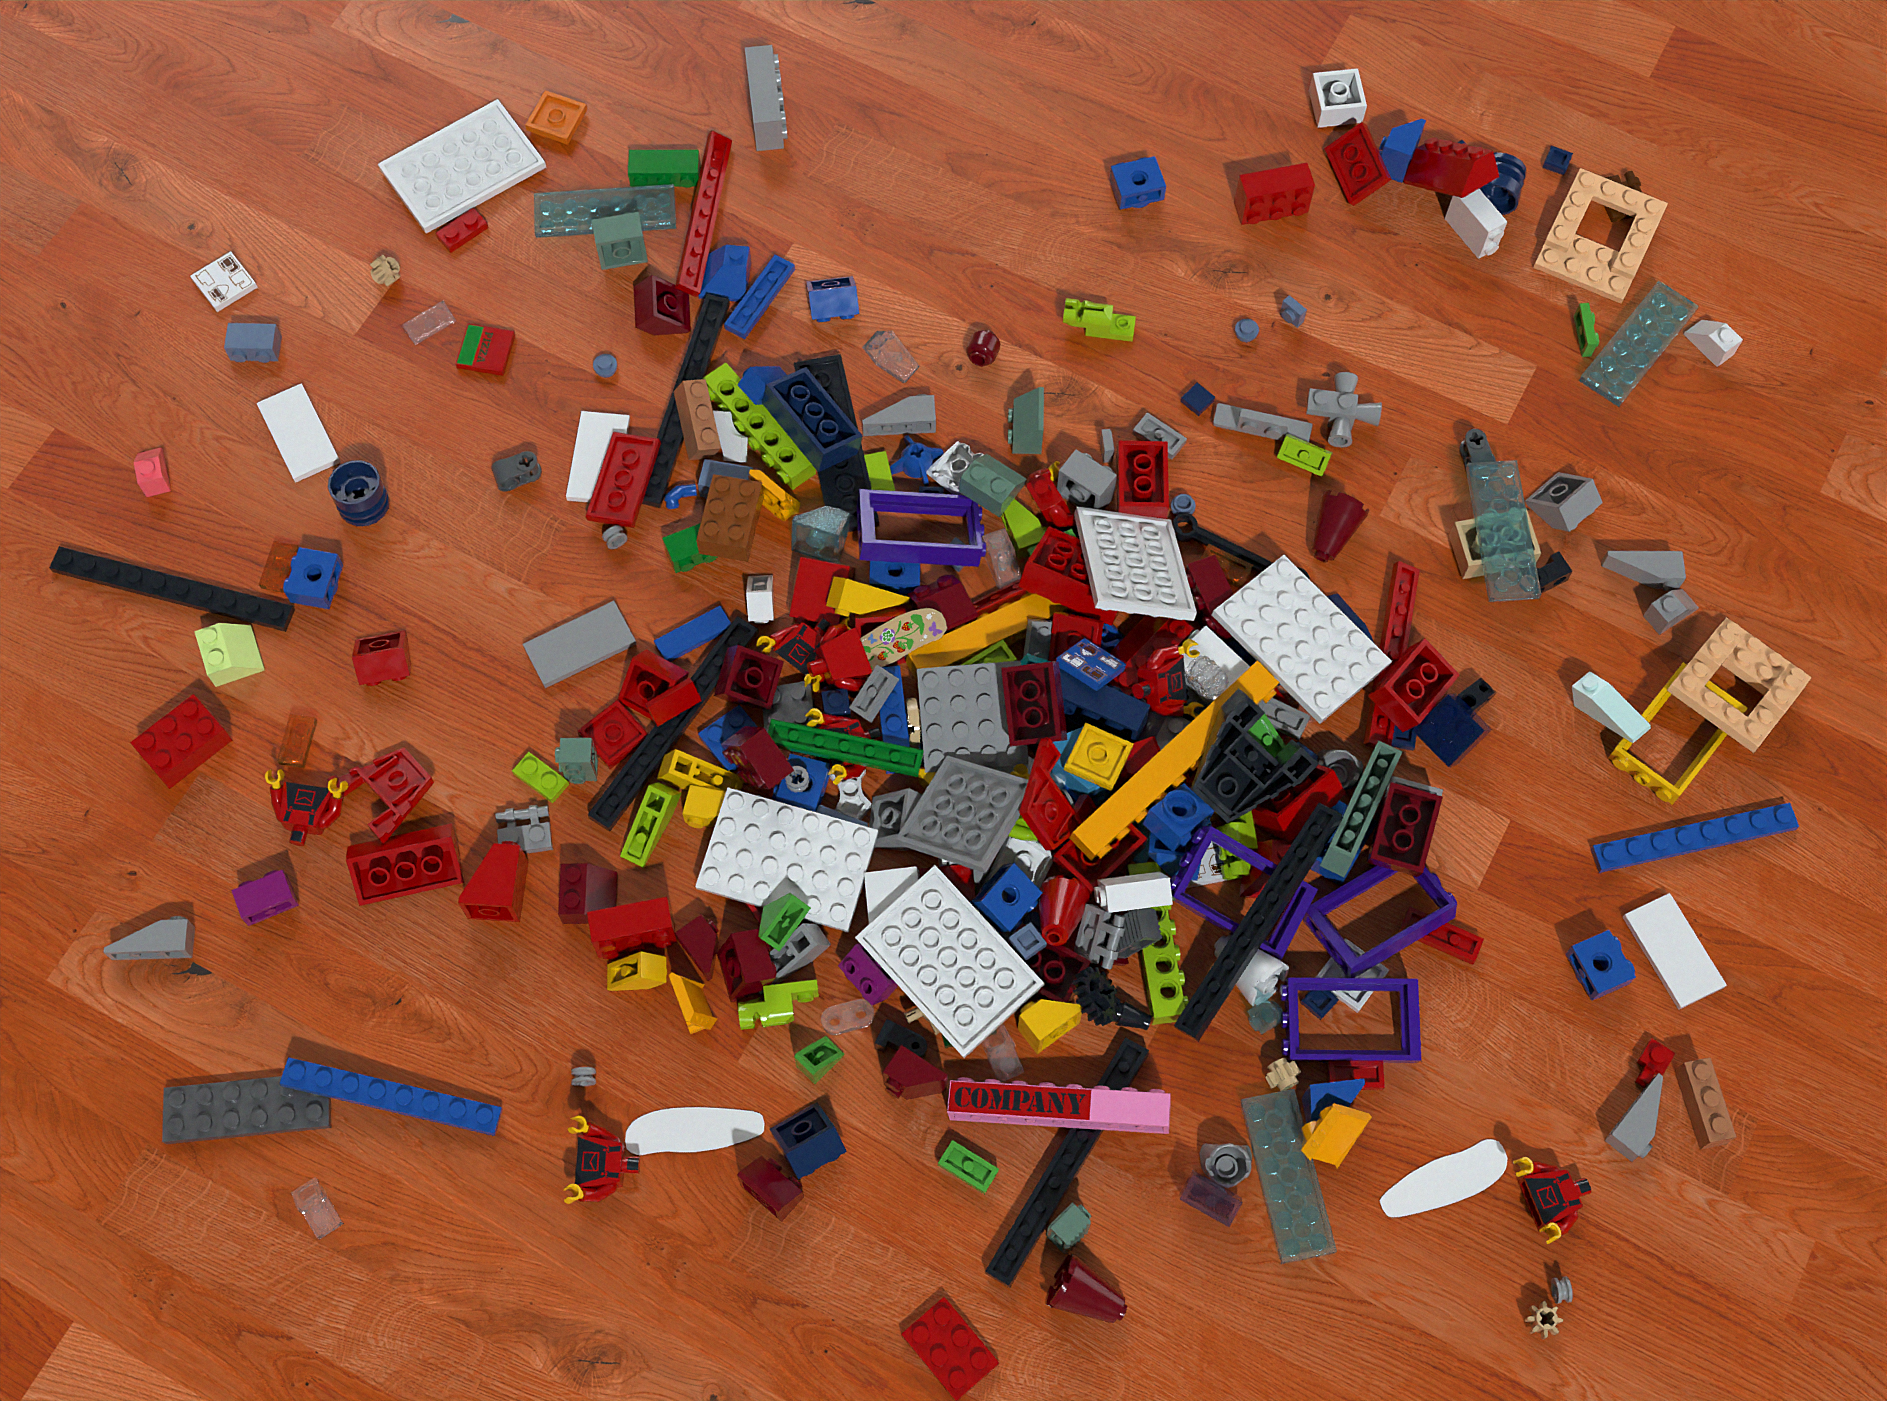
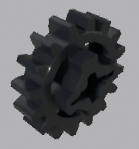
[1073,966,1121,1026]

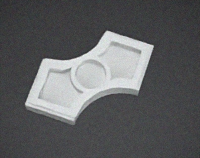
[713,411,748,462]
[830,770,872,820]

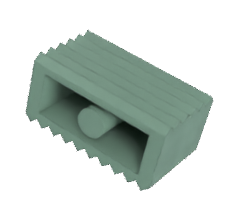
[1046,1203,1092,1254]

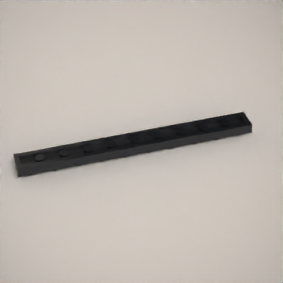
[642,294,730,508]
[49,546,295,632]
[588,616,759,831]
[1174,803,1343,1042]
[985,1037,1149,1288]

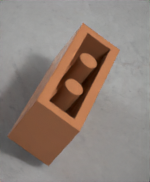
[674,379,721,460]
[1675,1057,1736,1150]

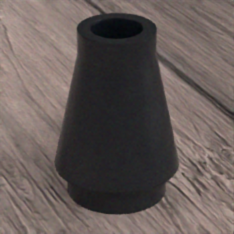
[1113,1000,1152,1030]

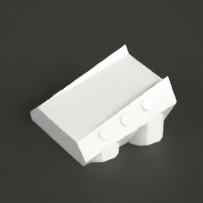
[926,441,984,495]

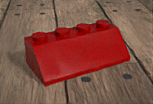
[1404,137,1499,198]
[1106,615,1194,697]
[346,823,464,906]

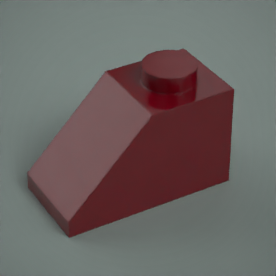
[675,914,719,981]

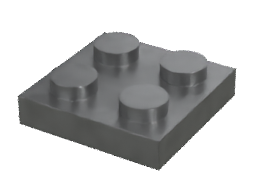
[762,681,817,732]

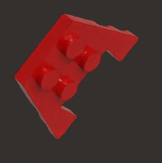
[1019,738,1098,850]
[327,748,434,844]

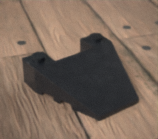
[1190,688,1319,823]

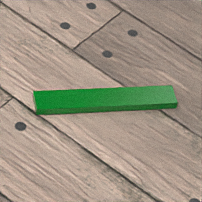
[768,719,924,777]

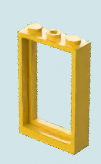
[1608,662,1748,805]

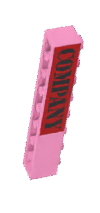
[947,1077,1171,1134]

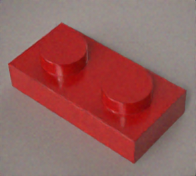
[435,208,489,253]
[1327,1061,1385,1090]

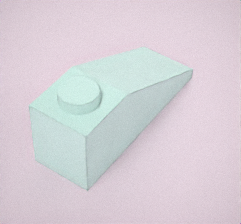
[1572,671,1651,743]

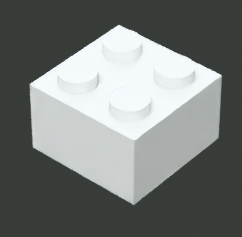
[1309,69,1367,128]

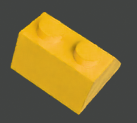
[1018,999,1082,1054]

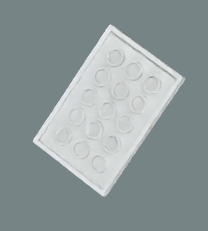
[378,99,546,234]
[1074,507,1197,621]
[1212,555,1392,724]
[695,788,879,932]
[855,865,1045,1058]

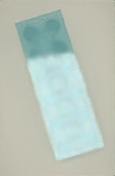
[534,184,676,238]
[1579,281,1699,407]
[1466,460,1541,602]
[1240,1089,1337,1264]

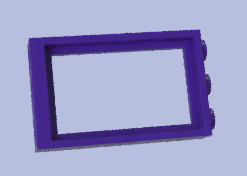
[856,489,986,567]
[1170,826,1318,960]
[1303,866,1457,978]
[1280,978,1421,1063]

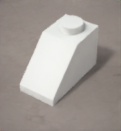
[1683,320,1743,367]
[746,575,774,624]

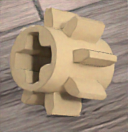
[370,255,400,286]
[1265,1058,1301,1092]
[1524,1301,1563,1339]

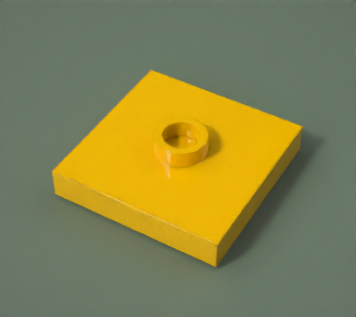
[1064,723,1134,791]

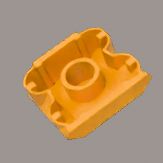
[748,469,800,521]
[669,972,718,1034]
[1301,1103,1372,1169]

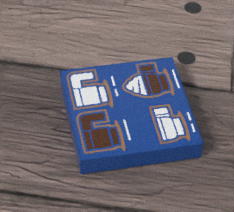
[1056,638,1126,691]

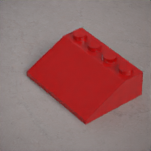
[1018,526,1120,626]

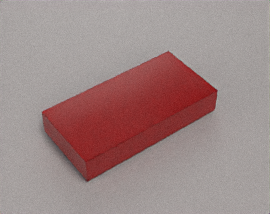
[645,678,702,726]

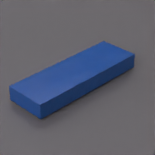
[654,606,731,662]

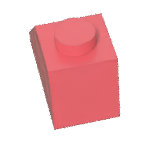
[134,448,171,497]

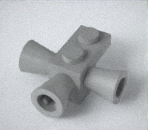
[1306,372,1382,447]

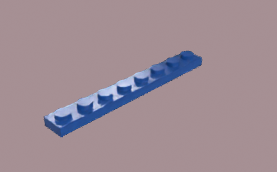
[1590,803,1799,873]
[279,1057,503,1136]

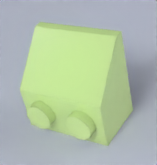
[194,623,265,687]

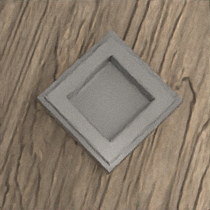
[1100,429,1114,463]

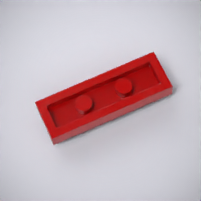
[1398,906,1484,965]

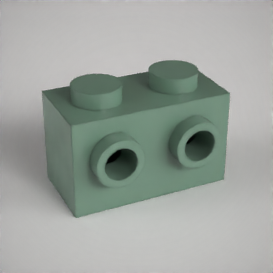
[555,738,599,784]

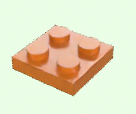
[525,90,588,145]

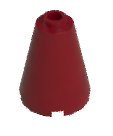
[1311,490,1369,563]
[1045,1254,1128,1323]

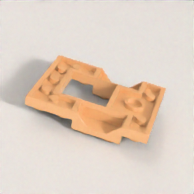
[1533,168,1668,304]
[1667,617,1812,753]

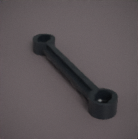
[1173,513,1310,580]

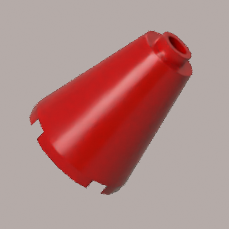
[1037,875,1090,946]

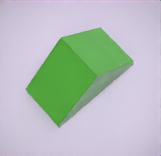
[758,893,811,952]
[794,1036,845,1084]

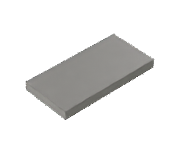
[523,601,637,688]

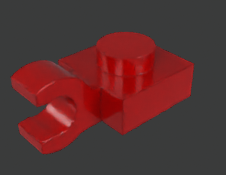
[1635,1038,1675,1088]

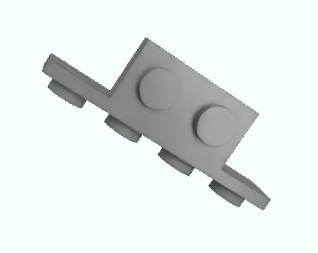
[1213,403,1312,442]

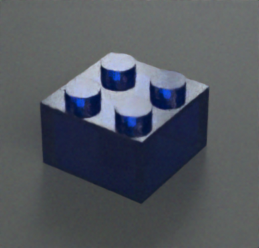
[1412,693,1492,767]

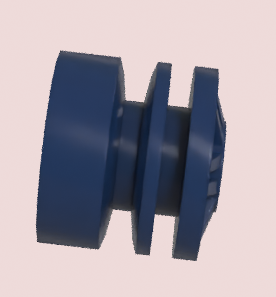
[1479,152,1527,215]
[328,460,390,526]

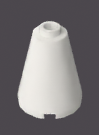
[1214,935,1289,1006]

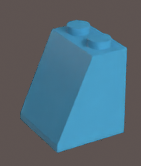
[1051,726,1110,806]

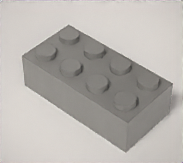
[745,45,788,151]

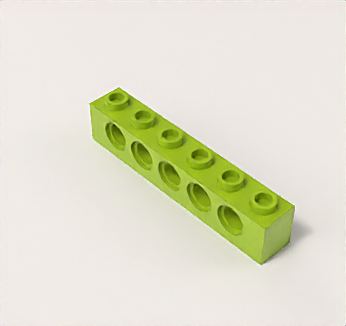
[703,363,816,490]
[1126,861,1189,1025]

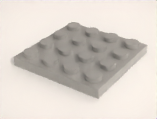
[917,661,1029,773]
[896,755,1028,873]

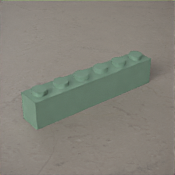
[1320,740,1402,877]

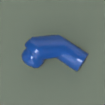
[664,484,697,509]

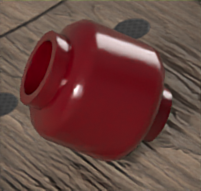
[966,330,1001,367]

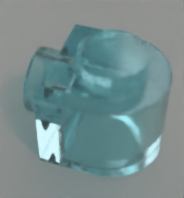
[1247,1001,1283,1035]

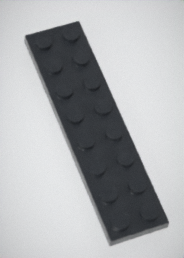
[794,354,879,535]

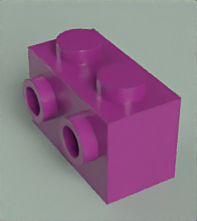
[231,870,299,926]
[838,943,898,1006]

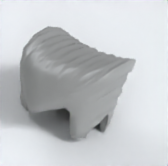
[1317,749,1363,790]
[1199,1143,1252,1188]

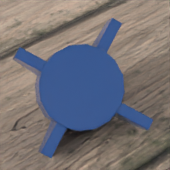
[890,435,944,487]

